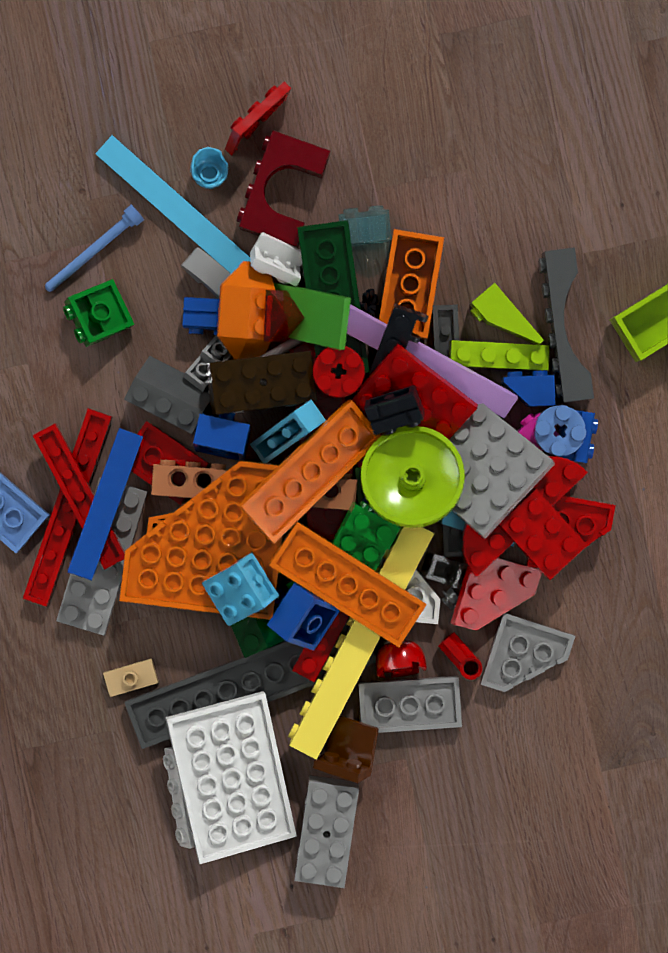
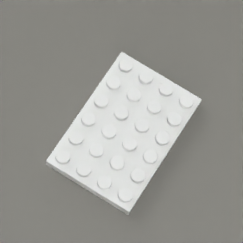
[165,691,297,864]

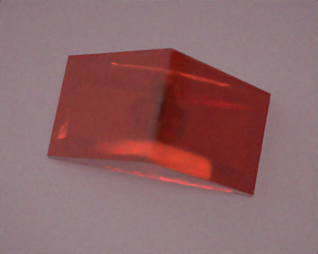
[264,290,305,342]

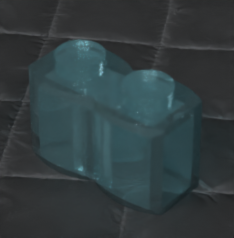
[338,205,392,246]

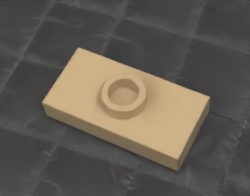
[103,658,159,697]

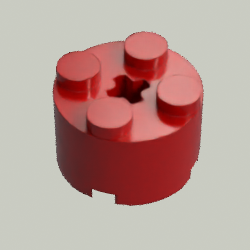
[313,346,365,397]

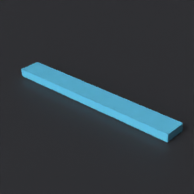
[96,135,251,274]

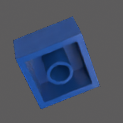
[193,413,251,461]
[267,582,340,651]

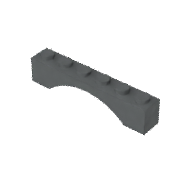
[538,247,594,403]

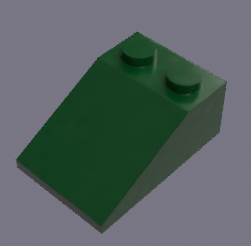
[231,581,294,658]

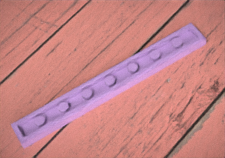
[347,304,518,419]

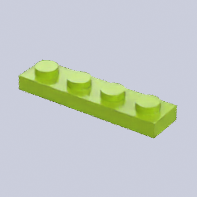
[449,340,549,371]

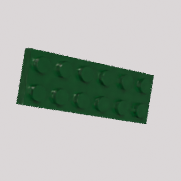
[297,220,369,377]

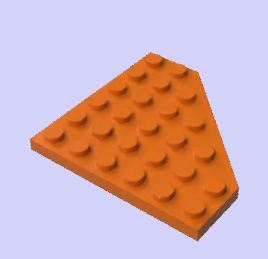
[119,461,283,620]

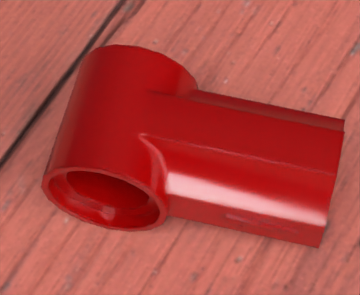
[438,632,482,680]

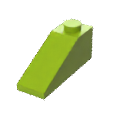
[470,283,544,345]

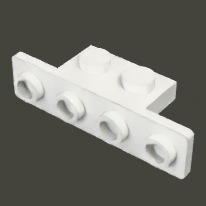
[163,747,195,849]

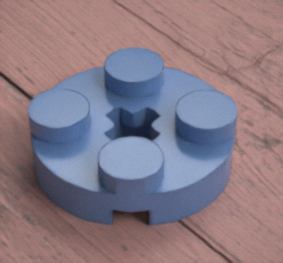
[534,405,586,456]

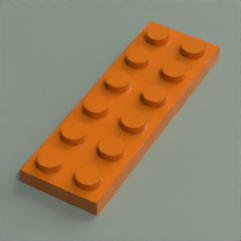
[238,399,381,544]
[269,521,427,647]

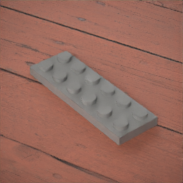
[56,477,148,635]

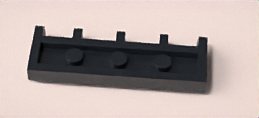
[366,304,428,380]

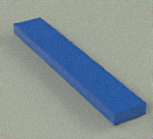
[67,428,143,581]

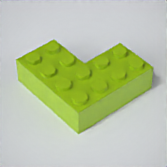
[609,284,668,362]

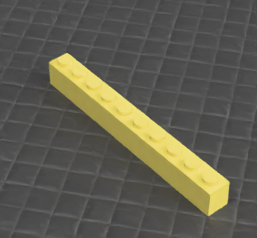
[288,526,434,760]

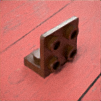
[313,716,379,783]

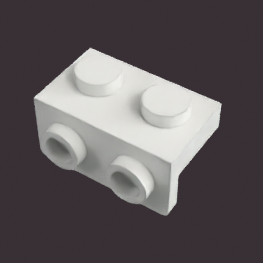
[250,233,302,286]

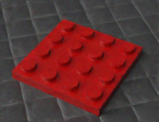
[349,344,478,439]

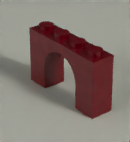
[237,131,330,248]

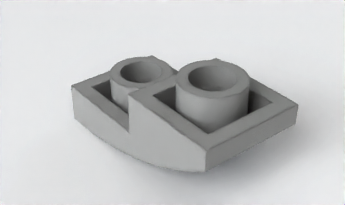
[181,247,230,299]
[183,335,231,392]

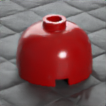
[376,639,427,678]

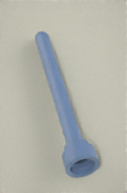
[45,204,144,292]

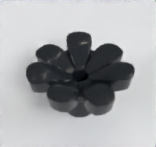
[360,288,381,319]

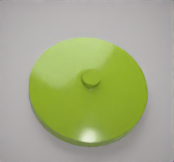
[361,426,465,528]

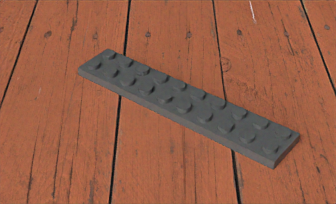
[124,618,376,749]

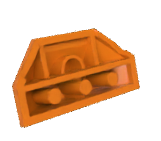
[217,261,275,360]

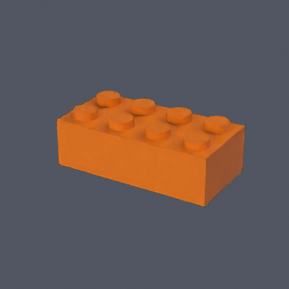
[378,229,444,340]

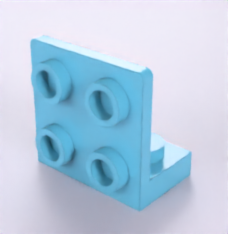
[202,552,279,626]

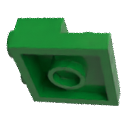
[63,279,135,347]
[332,501,401,570]

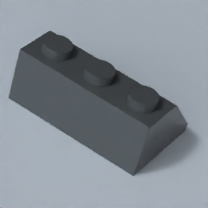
[124,356,211,434]

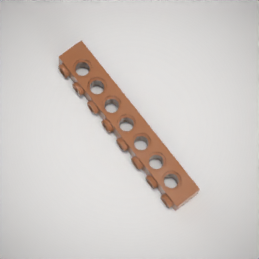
[151,459,357,510]

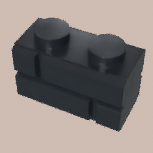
[365,385,425,436]

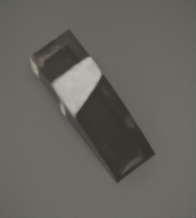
[420,551,467,589]

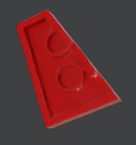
[225,81,291,156]

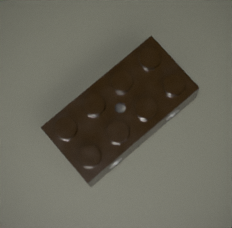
[206,351,317,416]

